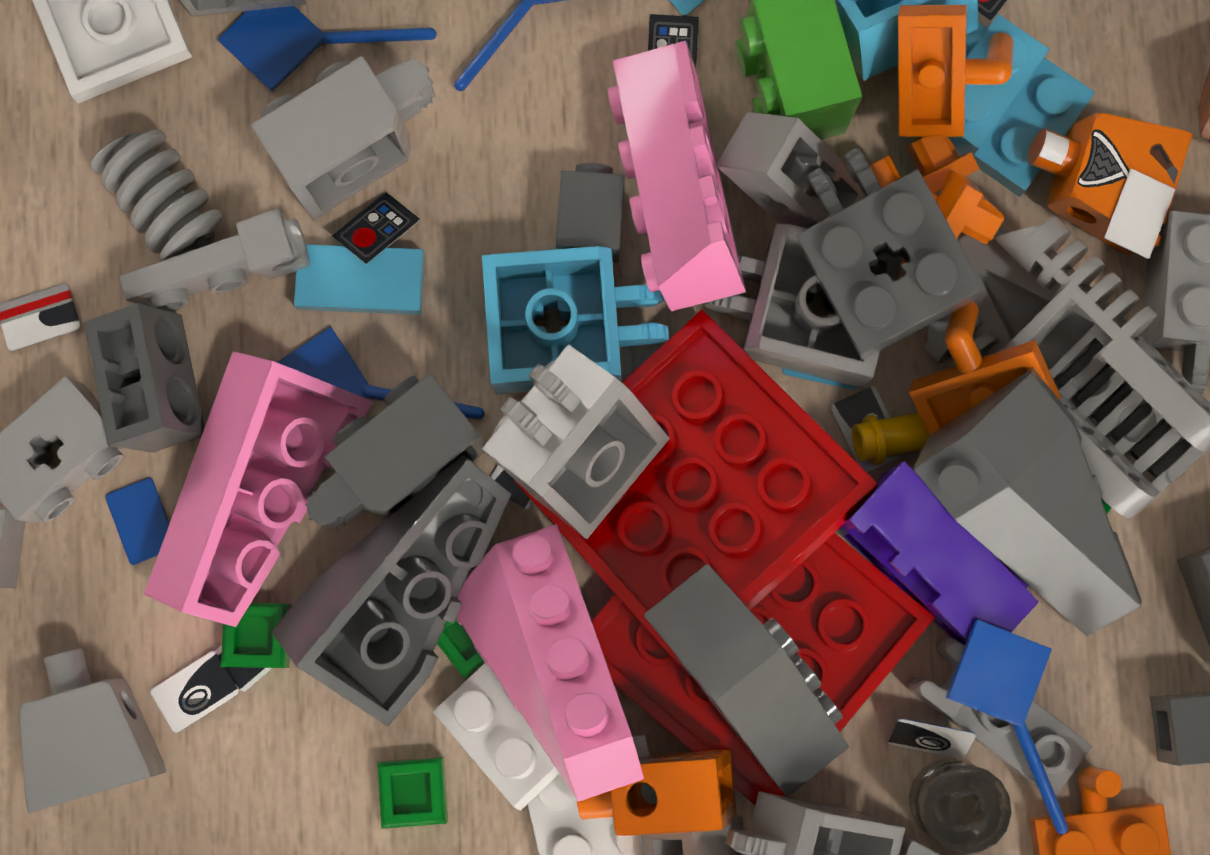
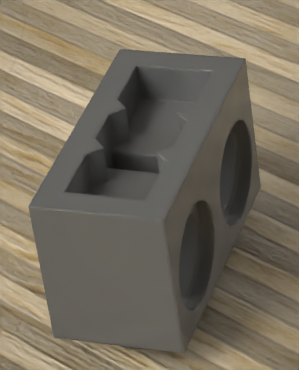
[84,303,205,453]

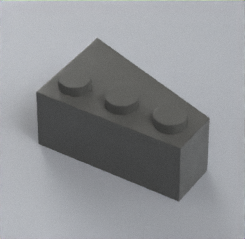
[644,563,849,798]

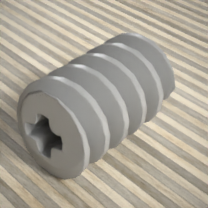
[90,129,224,262]

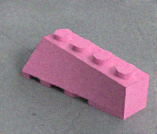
[608,40,746,311]
[144,351,373,627]
[456,524,644,802]

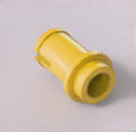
[852,413,929,466]

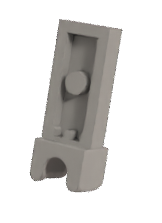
[119,209,310,311]
[908,637,1092,796]

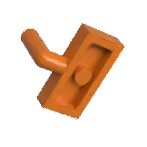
[898,5,1014,137]
[909,301,1061,435]
[1029,766,1171,855]

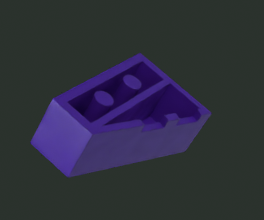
[836,461,1039,646]

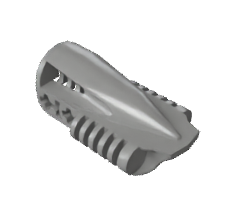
[924,216,1210,519]

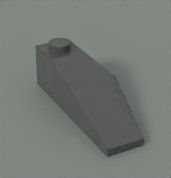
[913,368,1142,636]
[271,455,511,726]

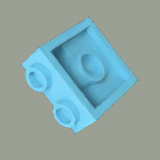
[948,14,1095,197]

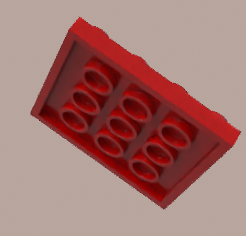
[514,310,879,670]
[591,533,935,805]

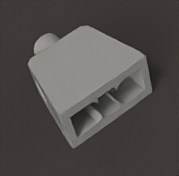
[19,648,166,813]

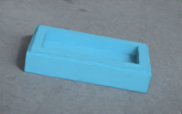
[294,244,425,315]

